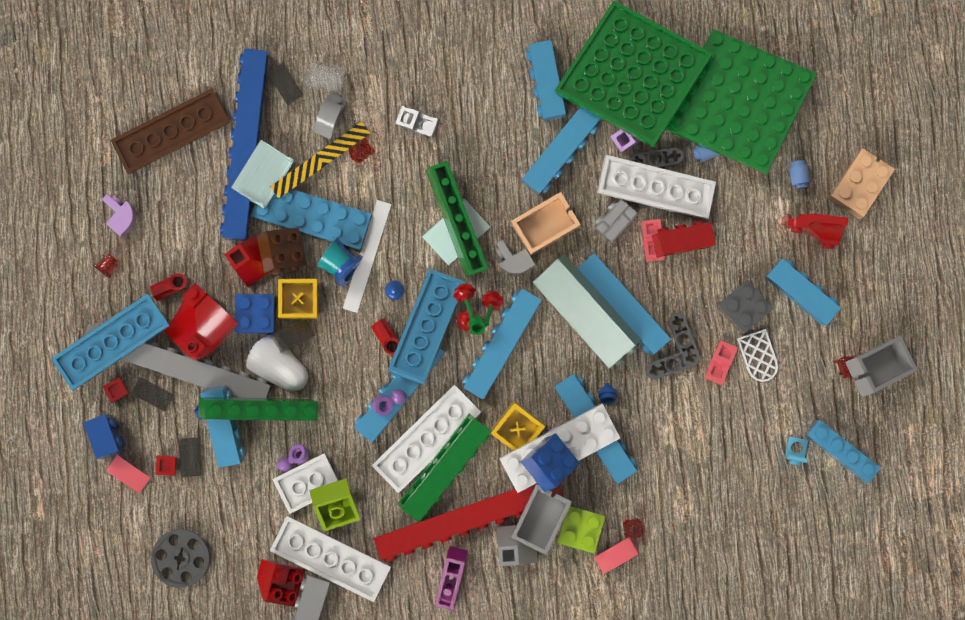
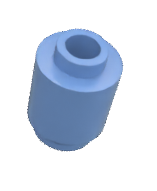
[692,144,719,162]
[789,160,811,189]

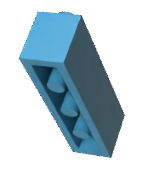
[526,40,566,121]
[765,259,841,327]
[200,385,246,468]
[804,420,881,483]

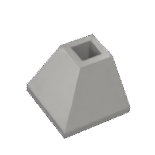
[496,525,538,566]

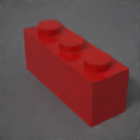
[652,221,716,258]

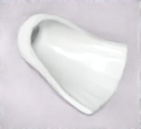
[246,334,308,392]

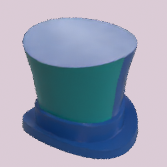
[317,238,363,287]

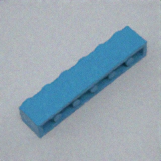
[521,107,605,196]
[578,253,671,356]
[462,289,542,400]
[354,348,445,443]
[554,374,638,484]

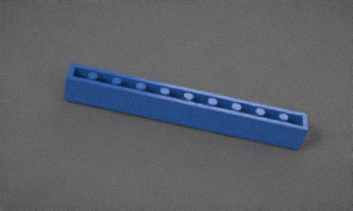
[220,49,269,241]

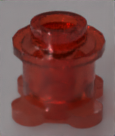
[349,138,375,163]
[93,254,118,278]
[833,355,856,378]
[623,518,643,539]

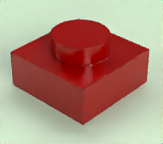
[102,377,129,403]
[155,455,177,476]

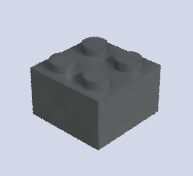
[716,279,773,335]

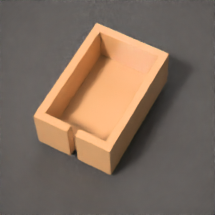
[828,148,895,219]
[511,192,580,256]

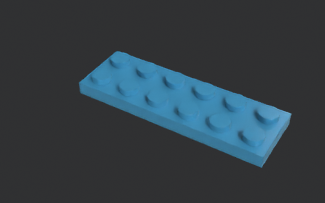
[251,189,372,251]
[388,269,465,384]
[51,294,170,391]

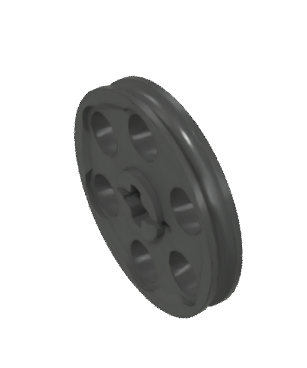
[151,529,210,588]

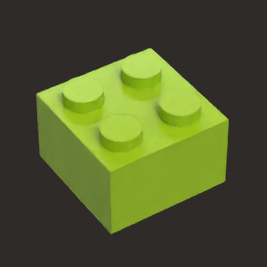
[309,478,361,532]
[557,506,605,554]

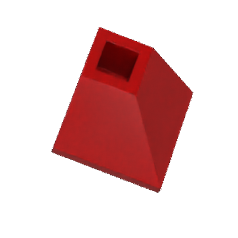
[224,235,271,288]
[257,559,305,607]

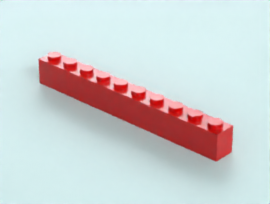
[374,483,565,562]

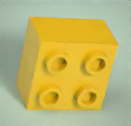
[278,279,319,319]
[491,400,545,450]

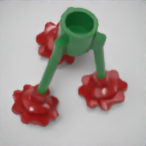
[453,284,504,335]

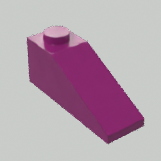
[434,546,468,611]

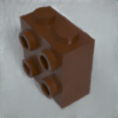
[257,228,306,275]

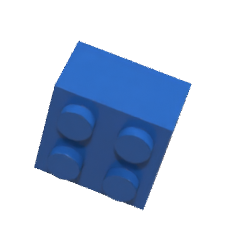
[235,294,276,334]
[83,414,126,459]
[520,433,580,492]

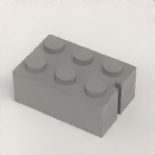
[845,336,918,397]
[511,484,572,555]

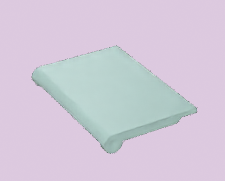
[231,140,294,209]
[422,199,490,266]

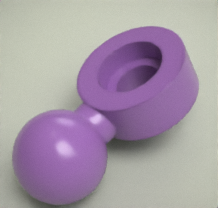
[372,389,406,416]
[277,444,309,473]

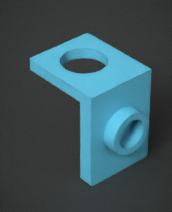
[785,436,808,466]

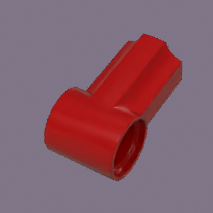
[150,273,190,301]
[371,318,399,356]

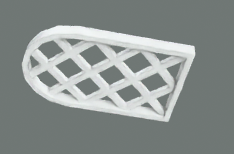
[737,329,778,382]

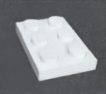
[272,453,338,514]

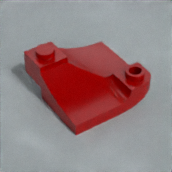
[781,214,849,250]
[163,283,239,360]

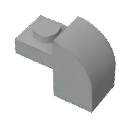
[313,93,347,139]
[495,240,535,275]

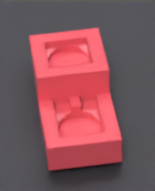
[641,219,665,262]
[704,340,738,385]
[106,454,151,493]
[594,537,639,574]

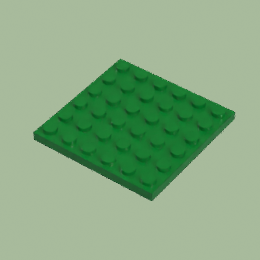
[555,0,713,147]
[666,29,817,175]

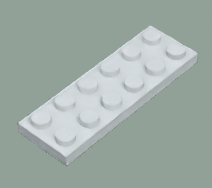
[597,155,716,220]
[371,385,481,493]
[499,403,620,493]
[270,516,391,602]

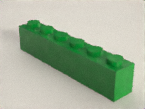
[425,161,488,277]
[198,397,318,421]
[397,413,491,522]

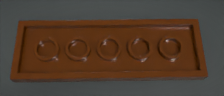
[111,88,230,175]

